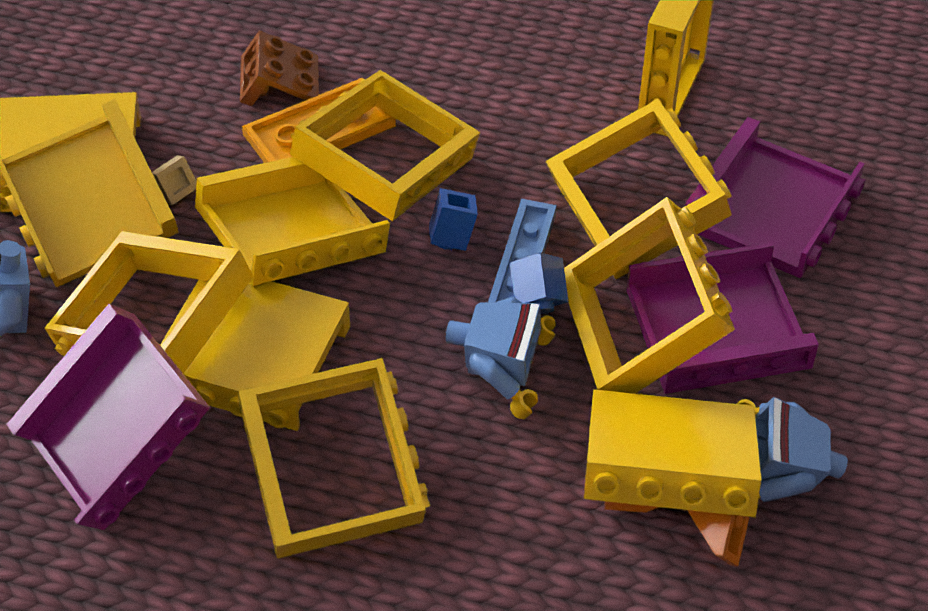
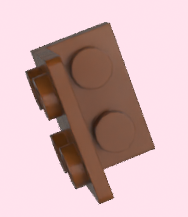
[240,30,319,107]

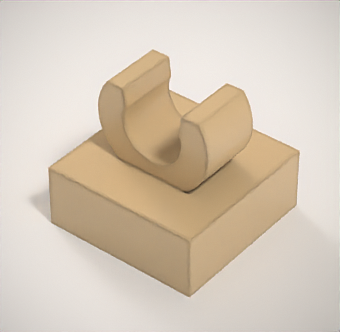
[152,155,197,205]

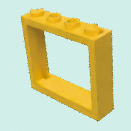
[638,0,714,137]
[290,70,480,221]
[546,99,732,280]
[564,197,735,394]
[45,231,254,374]
[238,358,430,559]

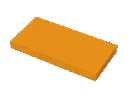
[242,78,396,163]

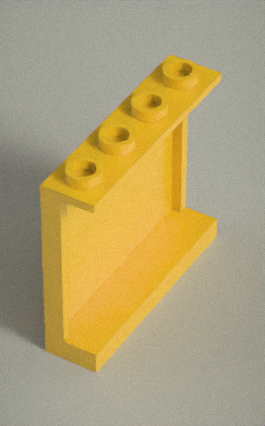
[0,92,141,212]
[0,99,179,287]
[195,157,390,286]
[161,280,350,431]
[583,389,761,517]

